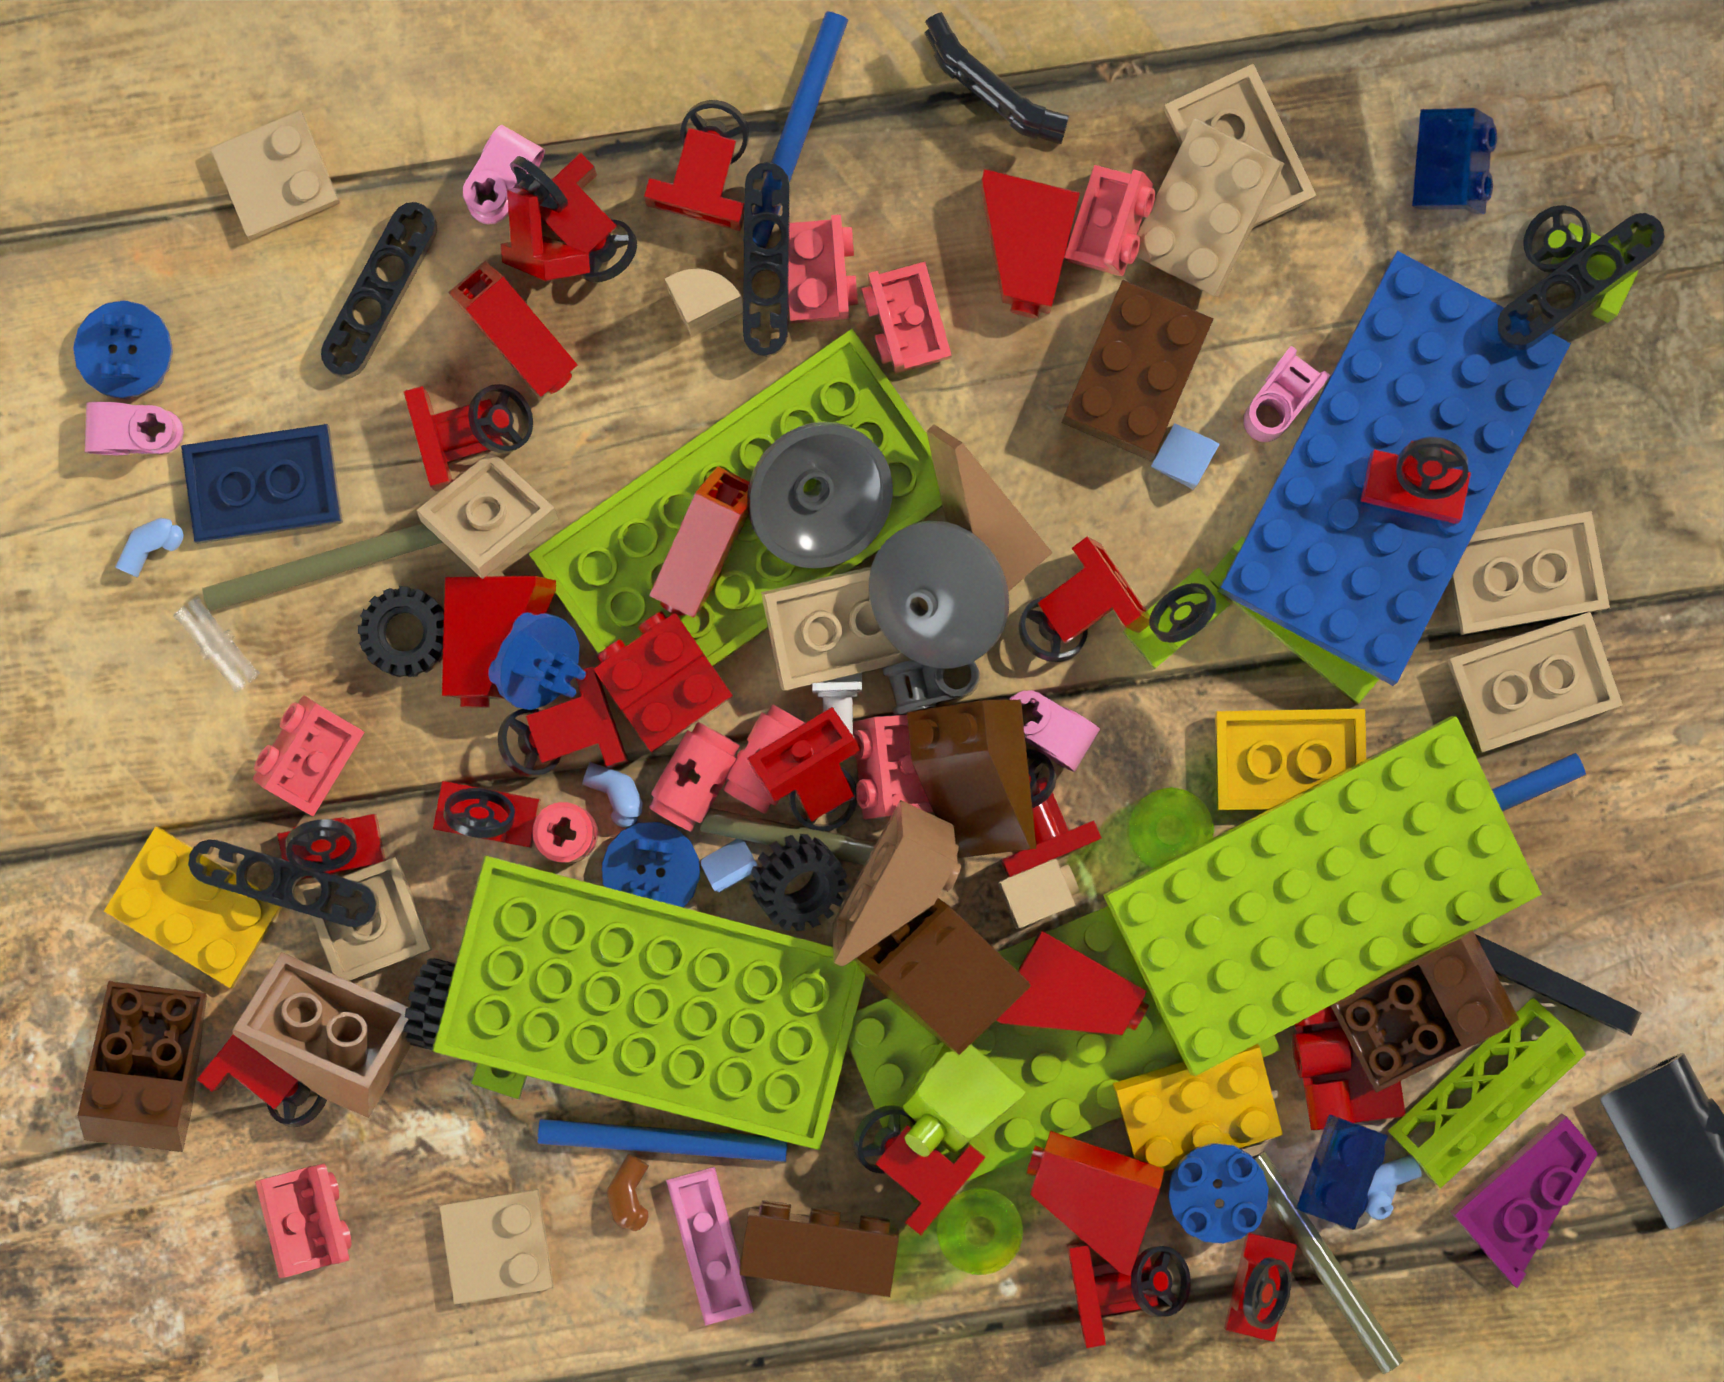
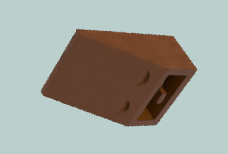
[854,898,1031,1055]
[1331,930,1519,1093]
[77,981,207,1152]

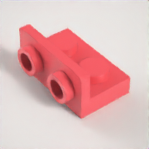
[789,214,858,323]
[253,695,365,817]
[853,715,933,819]

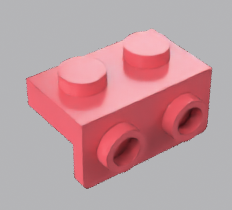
[1064,165,1155,277]
[861,262,952,374]
[255,1164,351,1278]

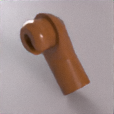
[607,1153,649,1231]

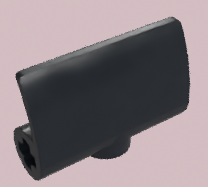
[1600,1053,1724,1229]

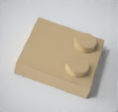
[210,110,340,241]
[417,451,558,579]
[302,857,432,981]
[439,1189,554,1305]

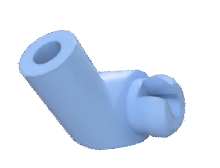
[115,518,183,578]
[582,762,643,828]
[1361,1155,1422,1220]

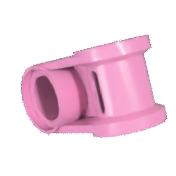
[463,125,545,224]
[1243,346,1330,442]
[85,402,184,455]
[1009,690,1100,772]

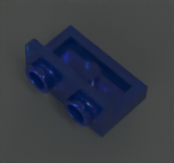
[1412,108,1497,214]
[1296,1114,1388,1230]

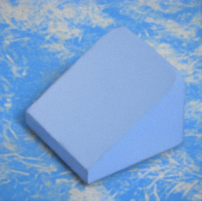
[1151,423,1219,490]
[701,839,759,893]

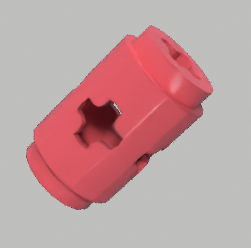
[723,704,805,814]
[649,722,740,832]
[533,802,598,863]

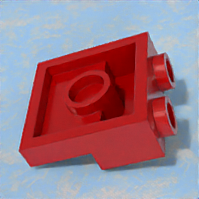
[593,611,733,753]

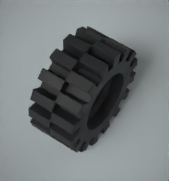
[358,586,444,678]
[750,834,848,931]
[404,958,455,1050]

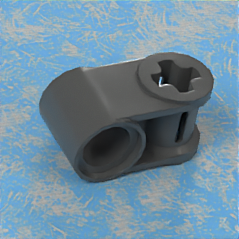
[882,660,980,716]

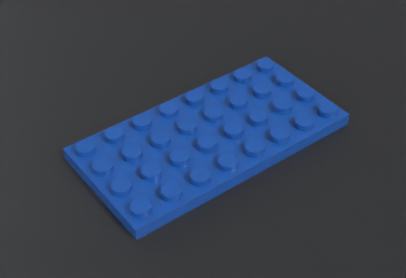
[1217,251,1571,686]

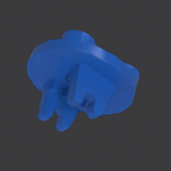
[73,300,173,399]
[488,613,586,710]
[602,822,700,908]
[1168,1143,1269,1244]

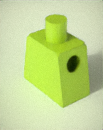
[902,1042,1026,1157]

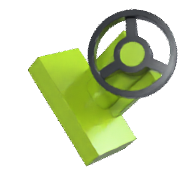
[1523,205,1653,323]
[1123,567,1231,669]

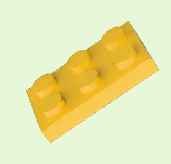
[1215,709,1366,811]
[104,826,282,988]
[1113,1044,1283,1171]

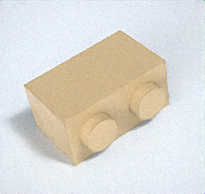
[997,859,1080,928]

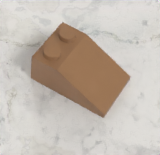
[927,424,1053,591]
[833,800,961,967]
[233,952,412,1118]

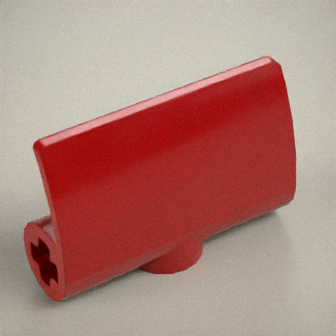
[1292,1005,1405,1130]

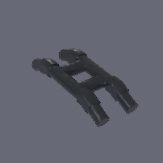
[924,12,1069,144]

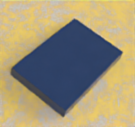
[181,424,343,544]

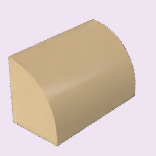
[665,269,743,337]

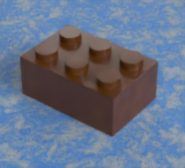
[1061,280,1214,461]
[739,1200,899,1297]

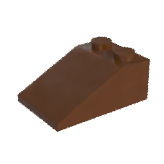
[907,699,1036,858]

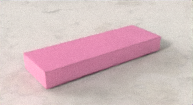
[666,1166,754,1325]

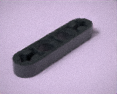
[743,162,790,357]
[321,202,437,378]
[1498,213,1665,350]
[188,839,379,927]
[1475,934,1642,1036]

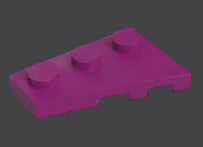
[1450,1113,1598,1288]

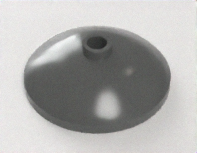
[747,422,893,568]
[869,521,1009,669]

